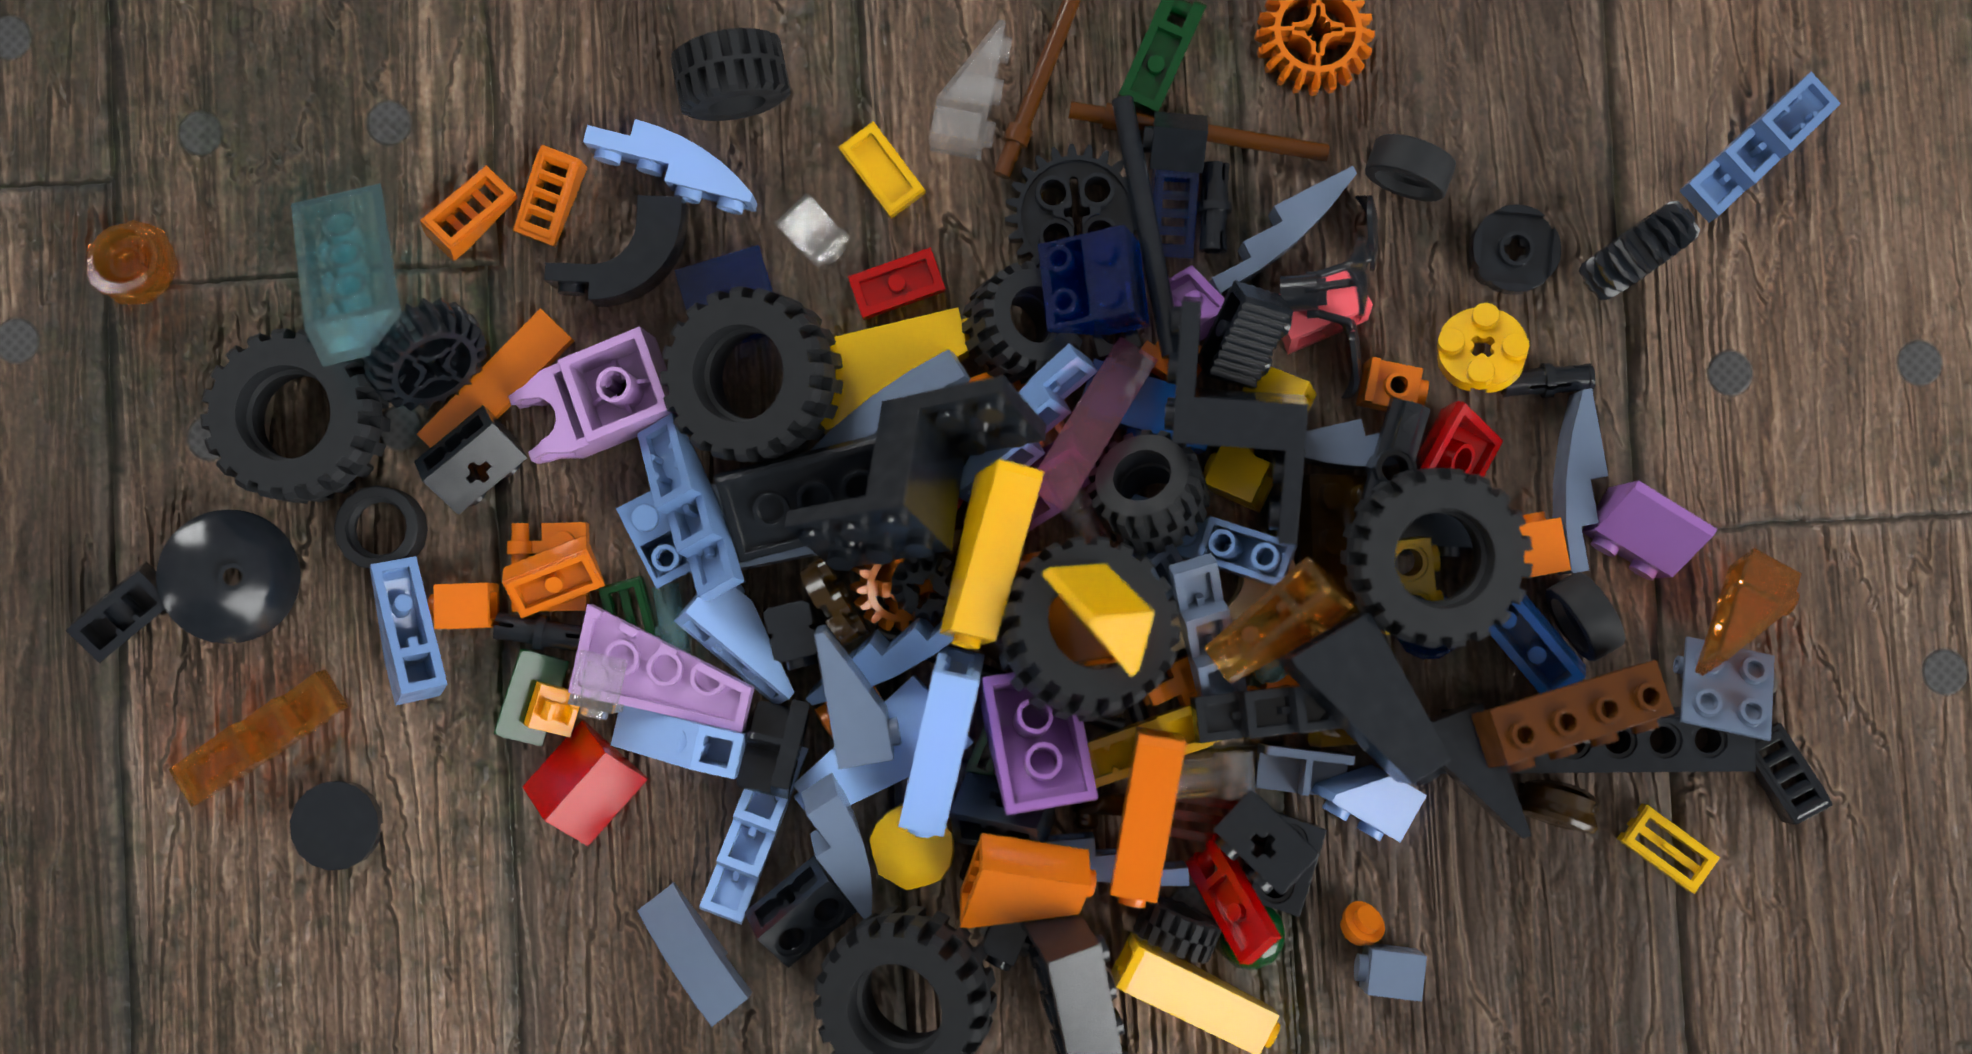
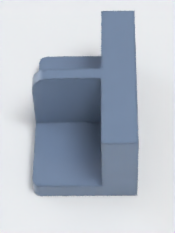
[1253,742,1355,796]

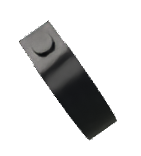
[544,195,689,307]

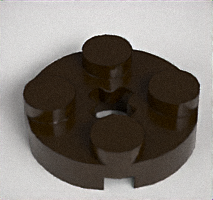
[800,558,870,646]

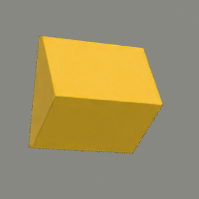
[1042,564,1154,677]

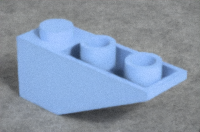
[610,704,750,779]

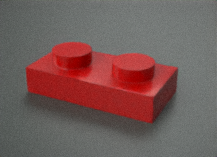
[848,247,946,321]

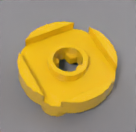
[1437,303,1530,393]

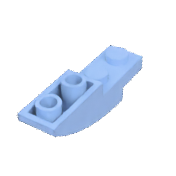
[583,119,758,215]

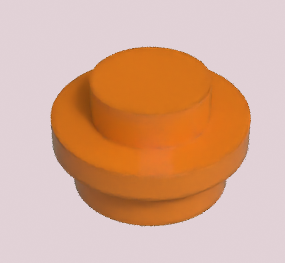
[1340,901,1385,946]

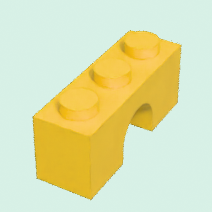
[1203,367,1317,513]

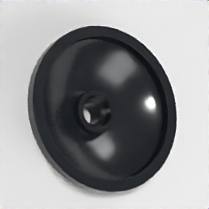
[156,510,300,644]

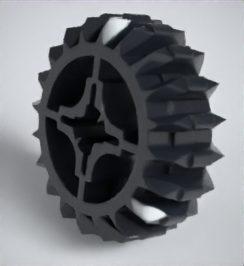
[1579,201,1701,300]
[362,297,487,411]

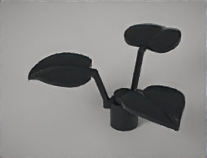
[1280,195,1379,399]

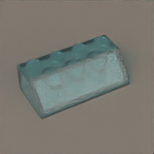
[291,183,402,367]

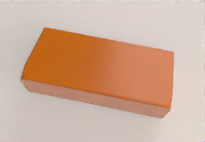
[502,536,605,619]

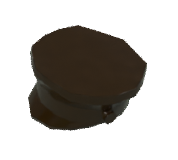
[1518,779,1599,834]

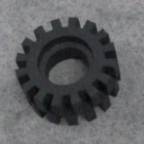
[1133,894,1221,963]

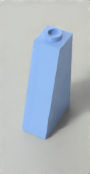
[898,646,985,838]
[793,675,974,810]

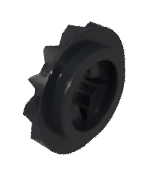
[891,553,955,623]

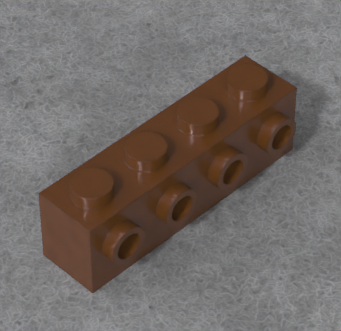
[1471,660,1675,773]

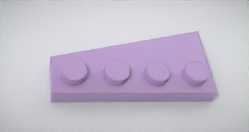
[568,604,755,732]

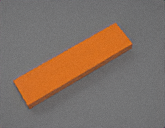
[416,308,575,448]

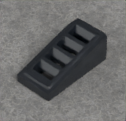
[1754,722,1833,825]

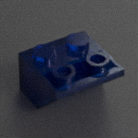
[1038,225,1150,335]

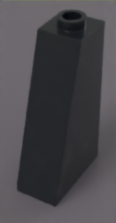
[1277,612,1452,786]

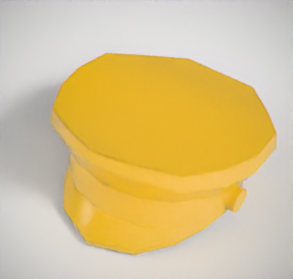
[869,804,955,891]

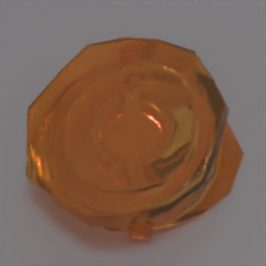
[86,220,179,305]

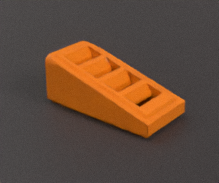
[513,145,588,248]
[420,165,518,261]

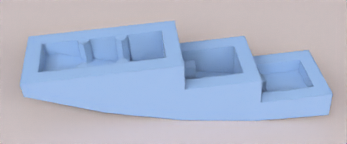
[699,747,808,925]

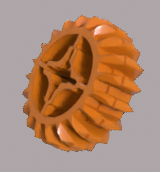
[1255,0,1375,97]

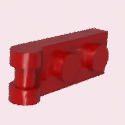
[1185,833,1282,965]

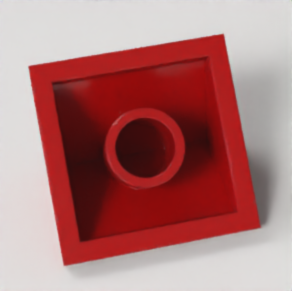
[1416,401,1503,477]
[522,720,649,846]

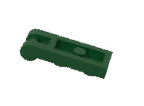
[1118,0,1207,115]

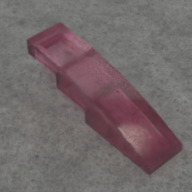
[1037,337,1158,512]

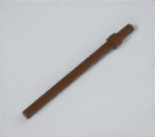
[993,0,1081,179]
[1068,101,1330,162]

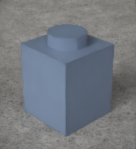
[1354,943,1427,1002]

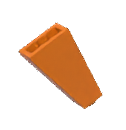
[1110,726,1186,908]

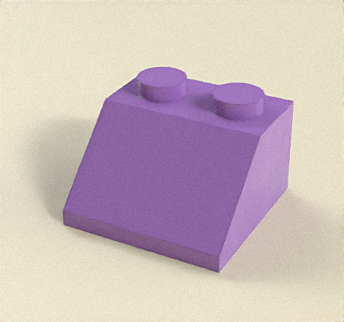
[1582,480,1717,581]

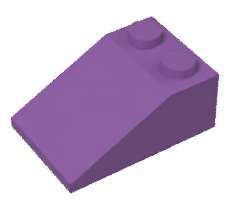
[978,672,1098,815]

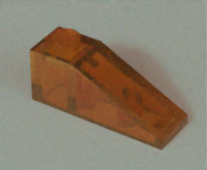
[1695,548,1802,676]
[1204,557,1355,683]

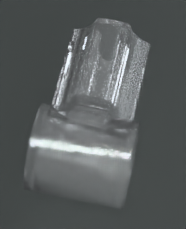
[1176,750,1256,800]

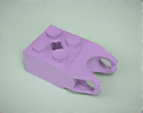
[509,326,678,464]

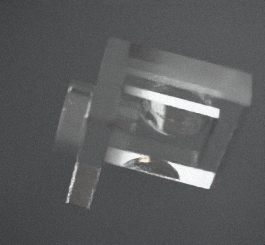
[774,193,850,267]
[568,650,628,720]

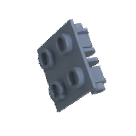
[1673,637,1775,741]

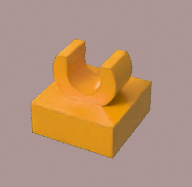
[523,681,583,737]

